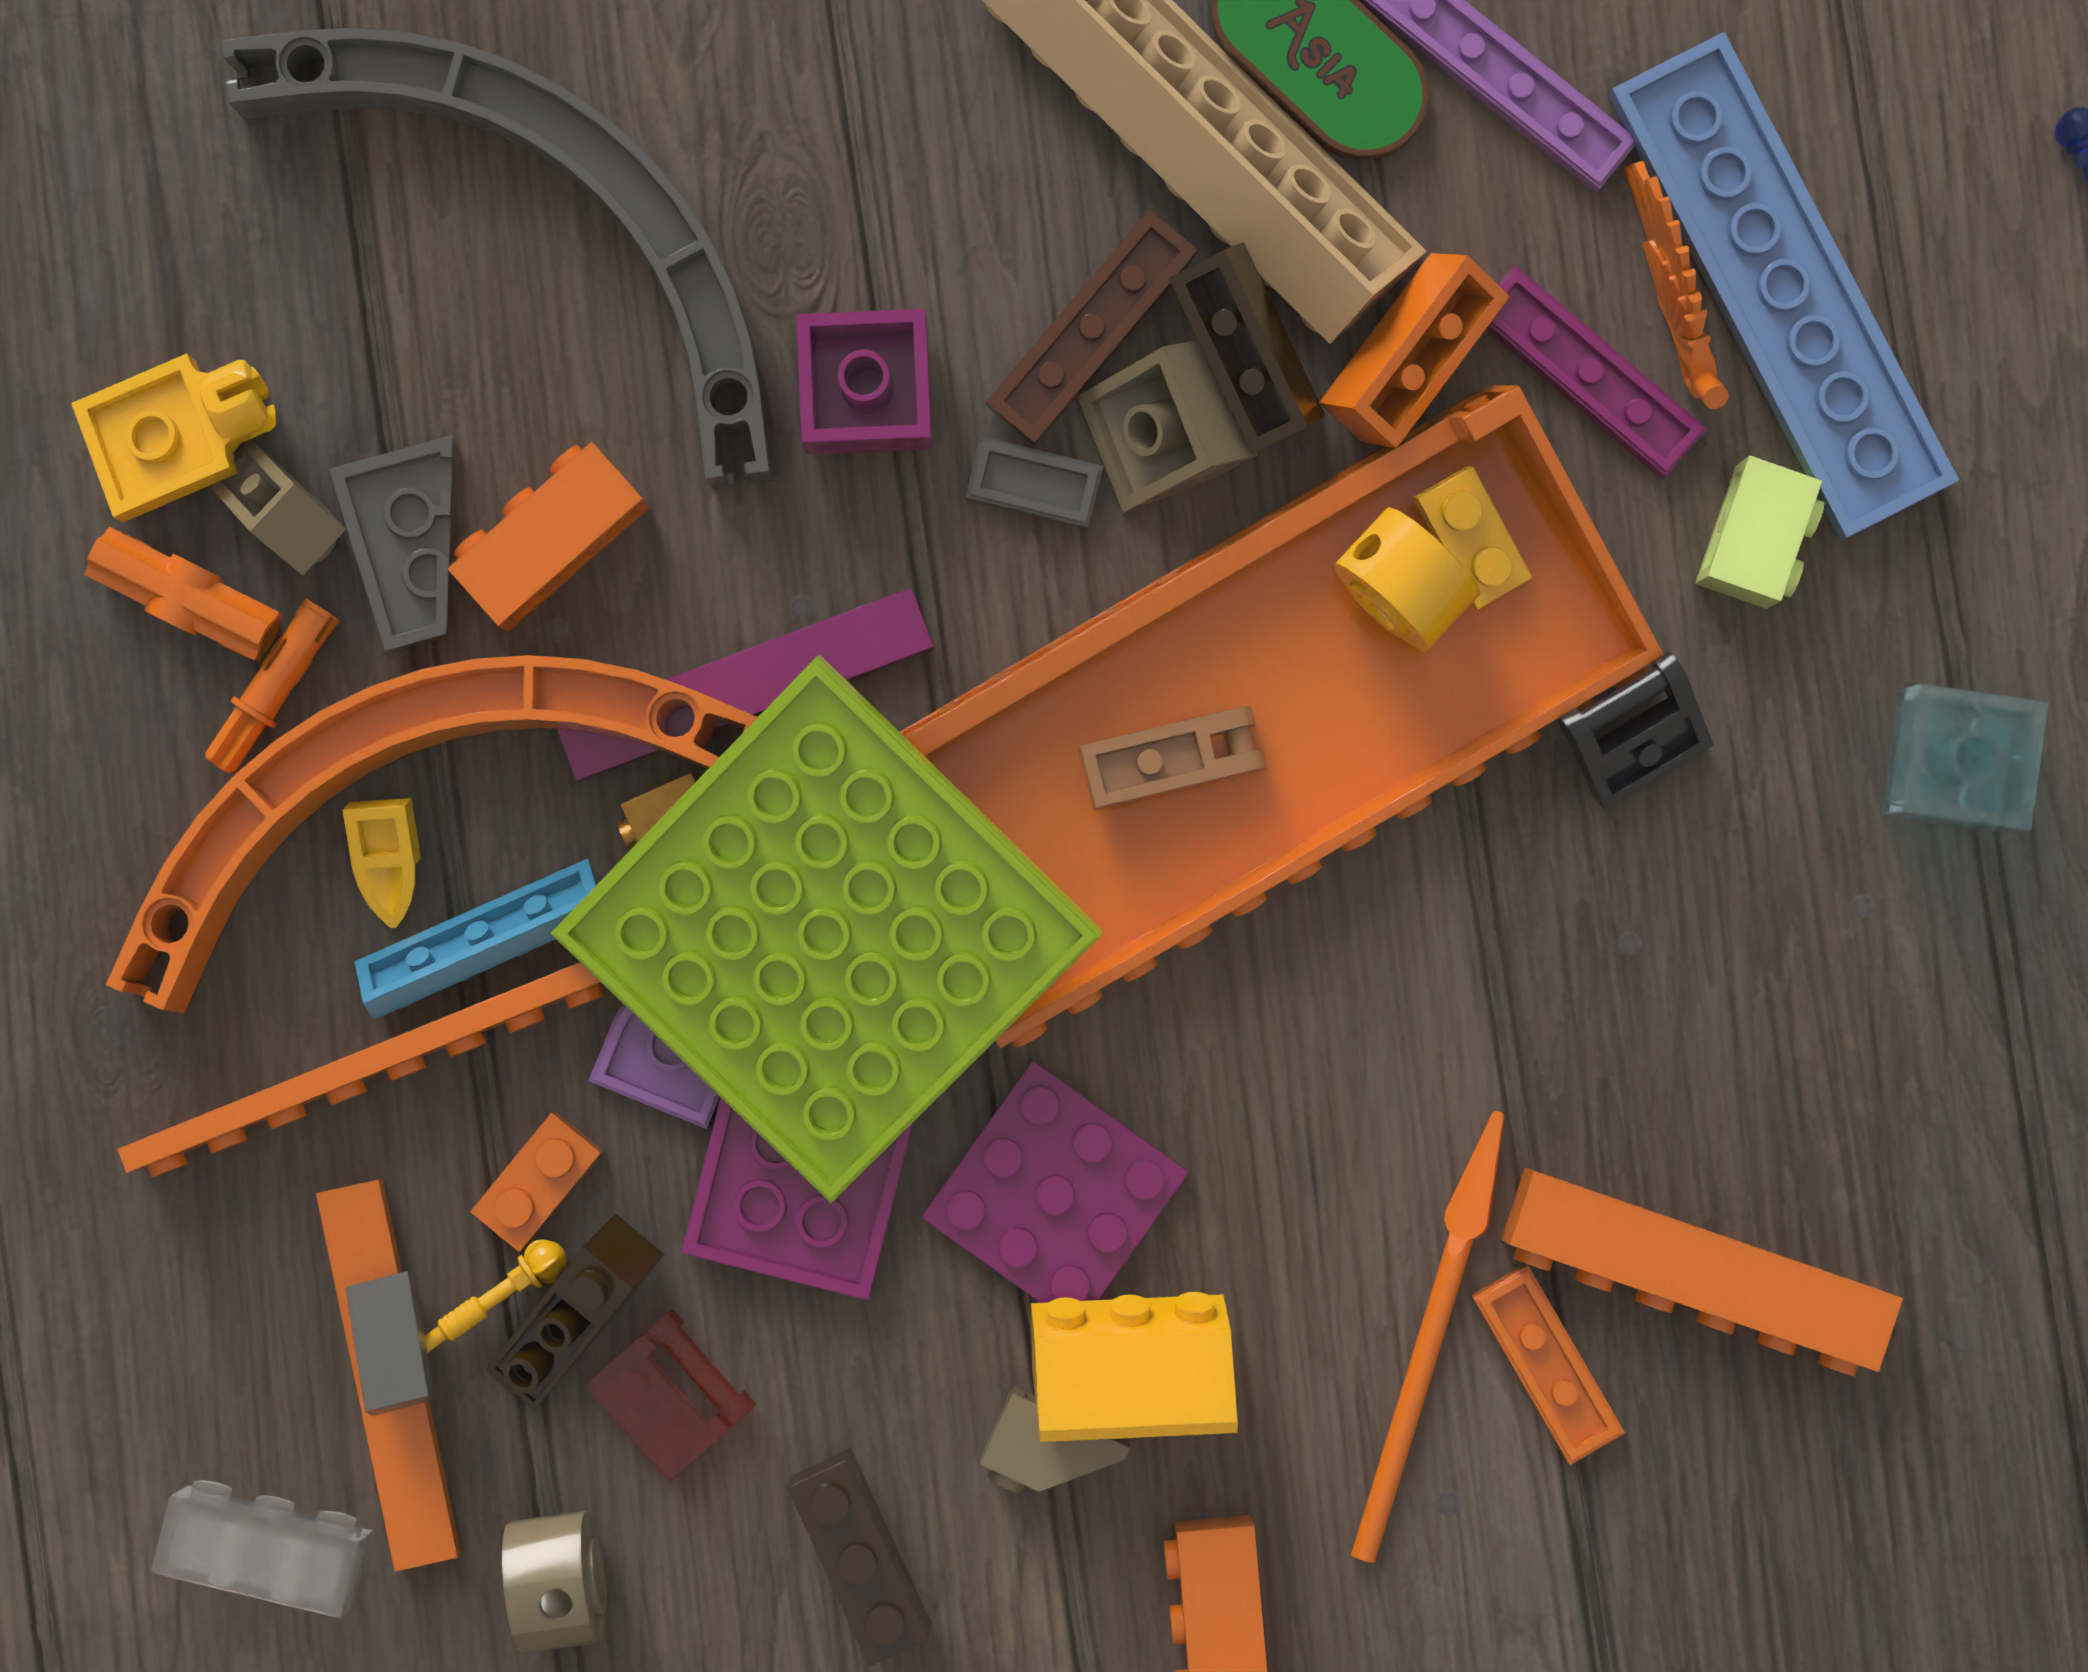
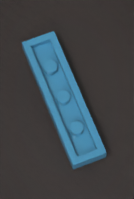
[355,858,599,1020]

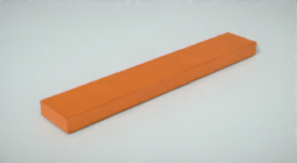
[316,1178,462,1572]

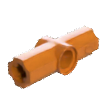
[84,527,284,662]

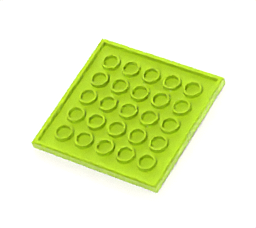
[550,655,1103,1203]

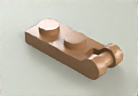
[1078,706,1267,810]

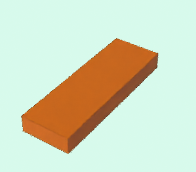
[1470,1264,1625,1465]

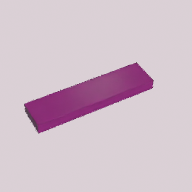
[1486,265,1707,480]

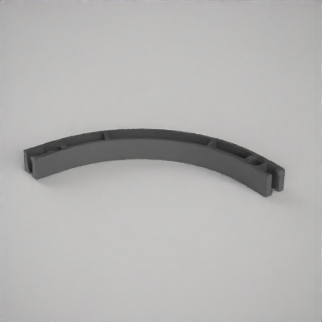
[221,28,774,488]

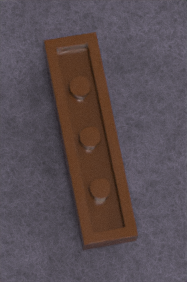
[986,209,1198,447]

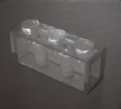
[151,1480,372,1619]

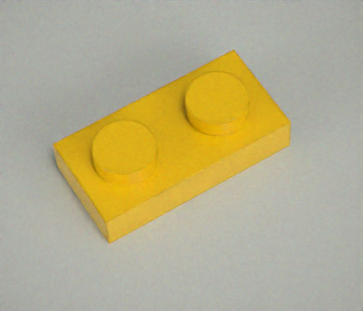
[1412,466,1532,610]

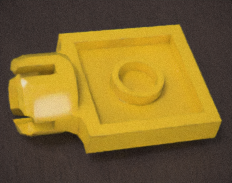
[71,353,277,523]

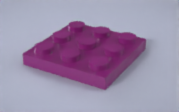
[922,1060,1189,1303]
[681,1098,914,1300]

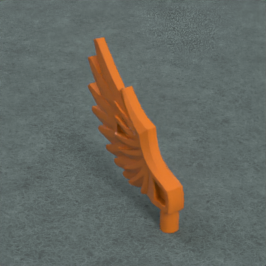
[1623,161,1729,409]

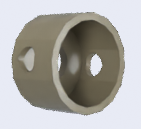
[502,1511,607,1654]

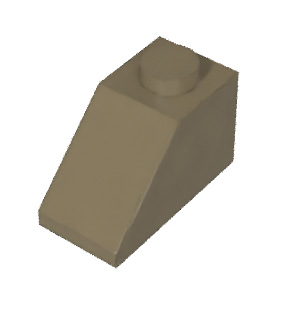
[209,439,346,576]
[980,1385,1130,1494]

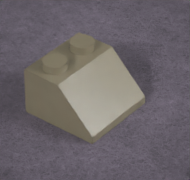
[1077,340,1258,513]

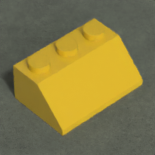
[1031,1292,1238,1442]

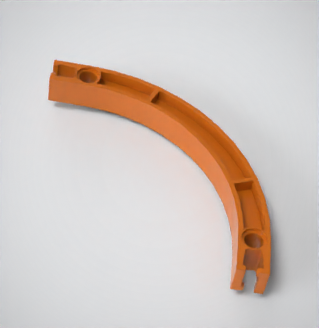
[106,655,758,1013]

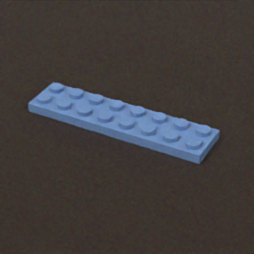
[1608,32,1959,541]

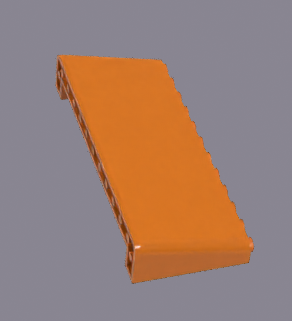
[899,385,1663,1049]

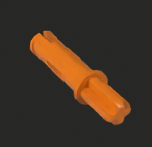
[205,598,341,774]

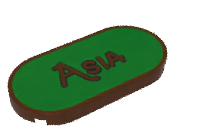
[1211,0,1429,160]

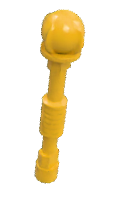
[424,1239,567,1353]

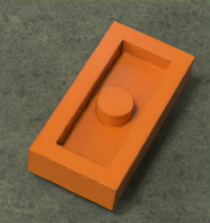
[470,1111,604,1252]

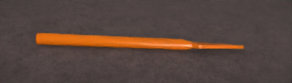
[1351,1111,1505,1563]

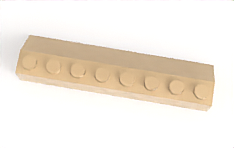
[982,0,1427,344]

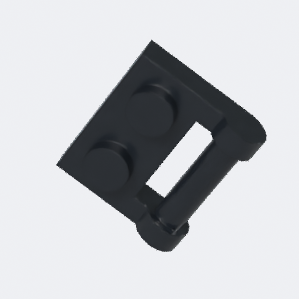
[1558,651,1713,811]

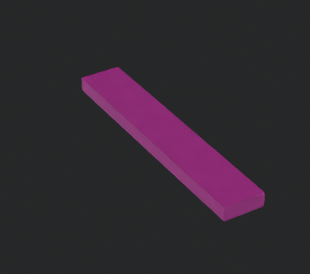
[557,587,934,782]

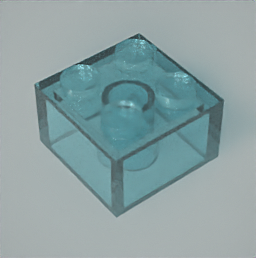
[1882,683,2048,834]

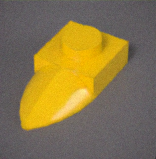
[342,798,421,928]

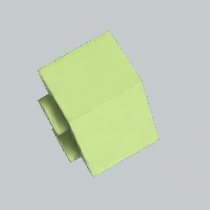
[1695,455,1824,609]

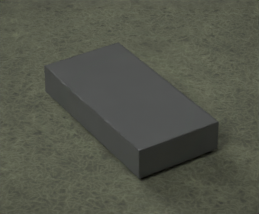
[965,436,1103,530]
[346,1271,435,1416]

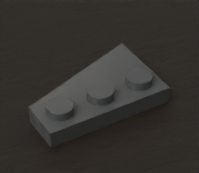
[329,435,454,655]

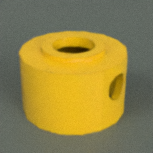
[1333,507,1481,652]

